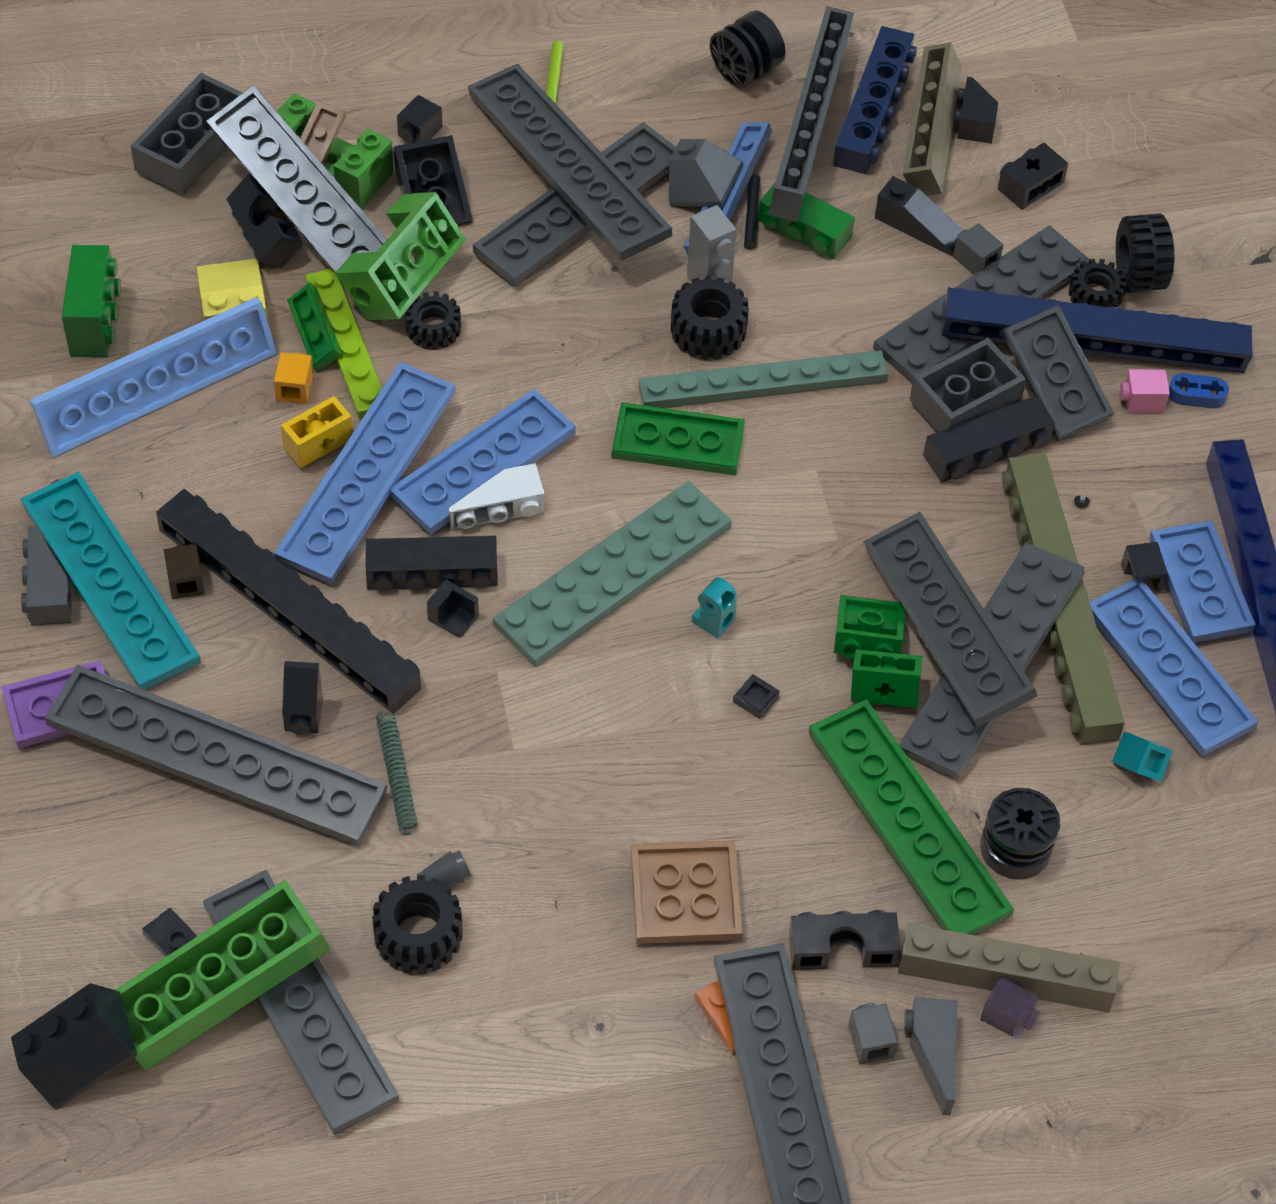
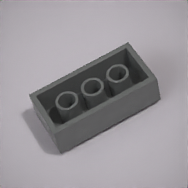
[131,73,243,194]

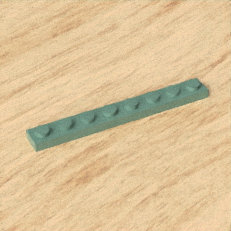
[639,350,888,408]

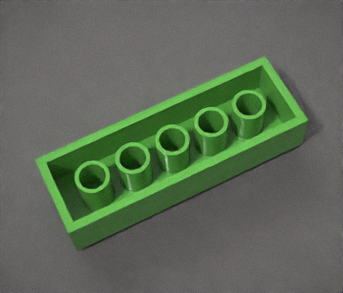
[116,879,331,1071]

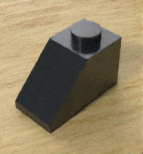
[282,661,323,735]

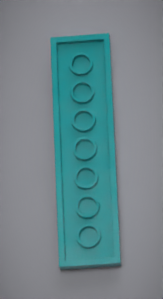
[20,471,201,690]

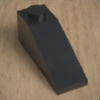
[874,176,963,256]

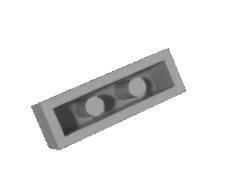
[687,205,736,283]

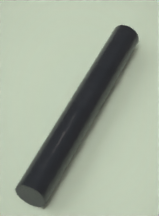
[744,175,761,250]

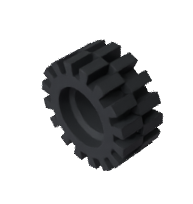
[1068,258,1127,308]
[405,291,461,350]

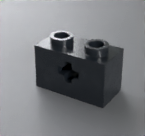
[998,143,1068,210]

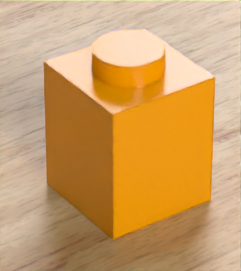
[274,352,314,404]

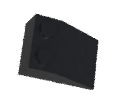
[393,135,473,225]

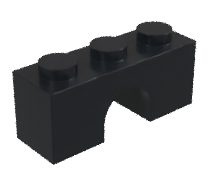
[226,174,303,269]
[789,910,901,970]

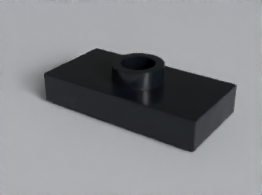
[142,908,197,957]

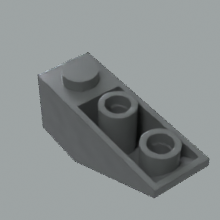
[21,525,72,626]

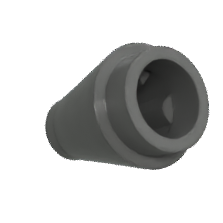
[417,850,471,887]

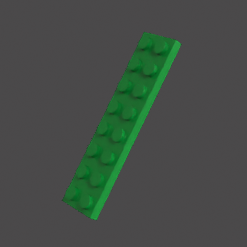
[808,699,1014,935]

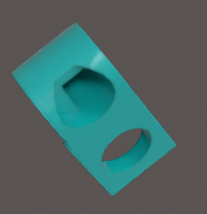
[692,577,737,639]

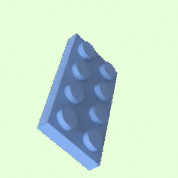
[1149,520,1256,643]

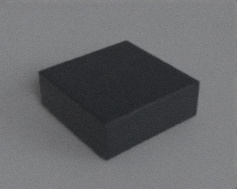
[733,674,780,719]

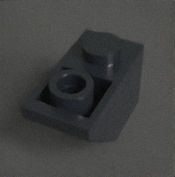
[953,77,998,144]

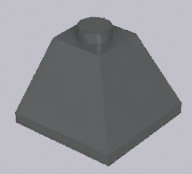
[669,139,743,207]

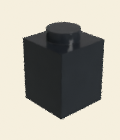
[397,95,442,143]

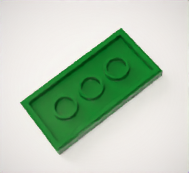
[611,402,745,476]

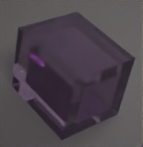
[980,976,1040,1040]

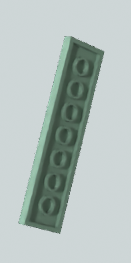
[493,481,732,667]

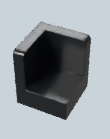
[1121,542,1168,591]
[427,580,479,638]

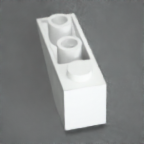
[449,463,545,530]

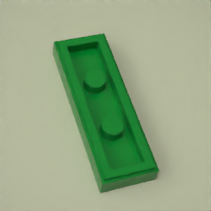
[287,282,342,372]

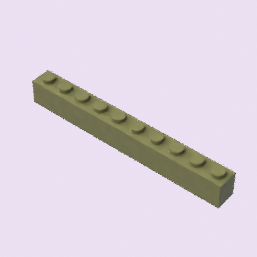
[1002,454,1125,745]

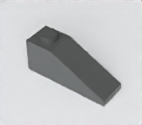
[904,997,958,1115]

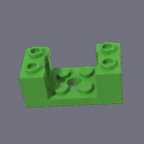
[277,93,394,209]
[335,192,466,320]

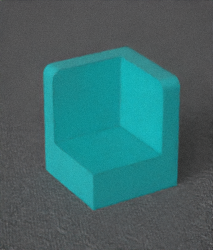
[1113,731,1173,782]

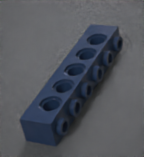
[833,26,917,175]

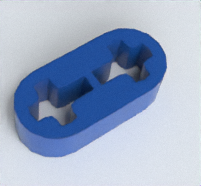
[1169,373,1229,408]

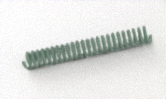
[376,711,418,834]

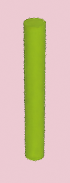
[546,41,564,104]

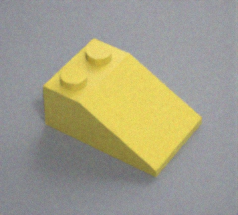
[196,259,268,321]

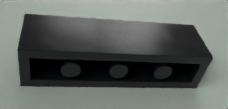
[923,395,1055,483]
[366,535,498,591]

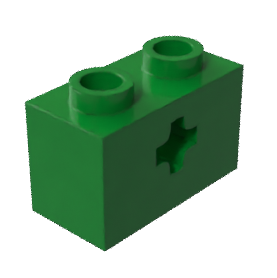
[851,649,923,708]

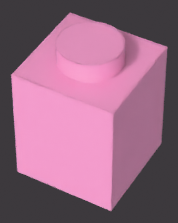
[1120,369,1169,413]

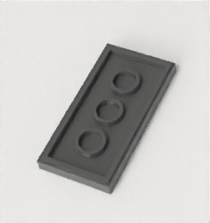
[1002,305,1115,442]

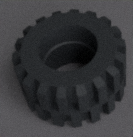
[1115,213,1175,292]
[670,276,749,359]
[372,875,463,974]

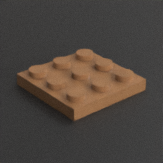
[631,840,743,944]

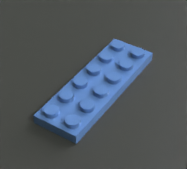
[390,389,576,535]
[1090,579,1258,757]

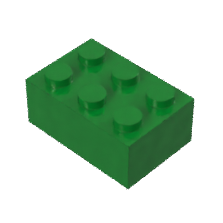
[62,245,121,357]

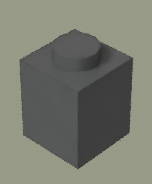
[953,223,1004,275]
[848,1003,898,1064]

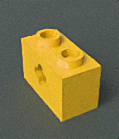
[281,396,353,469]

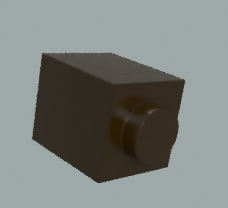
[163,544,205,600]

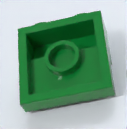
[833,595,905,659]

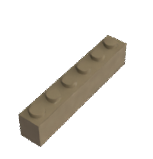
[903,42,962,196]
[898,923,1119,1013]

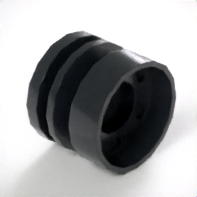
[709,10,786,87]
[980,788,1060,879]

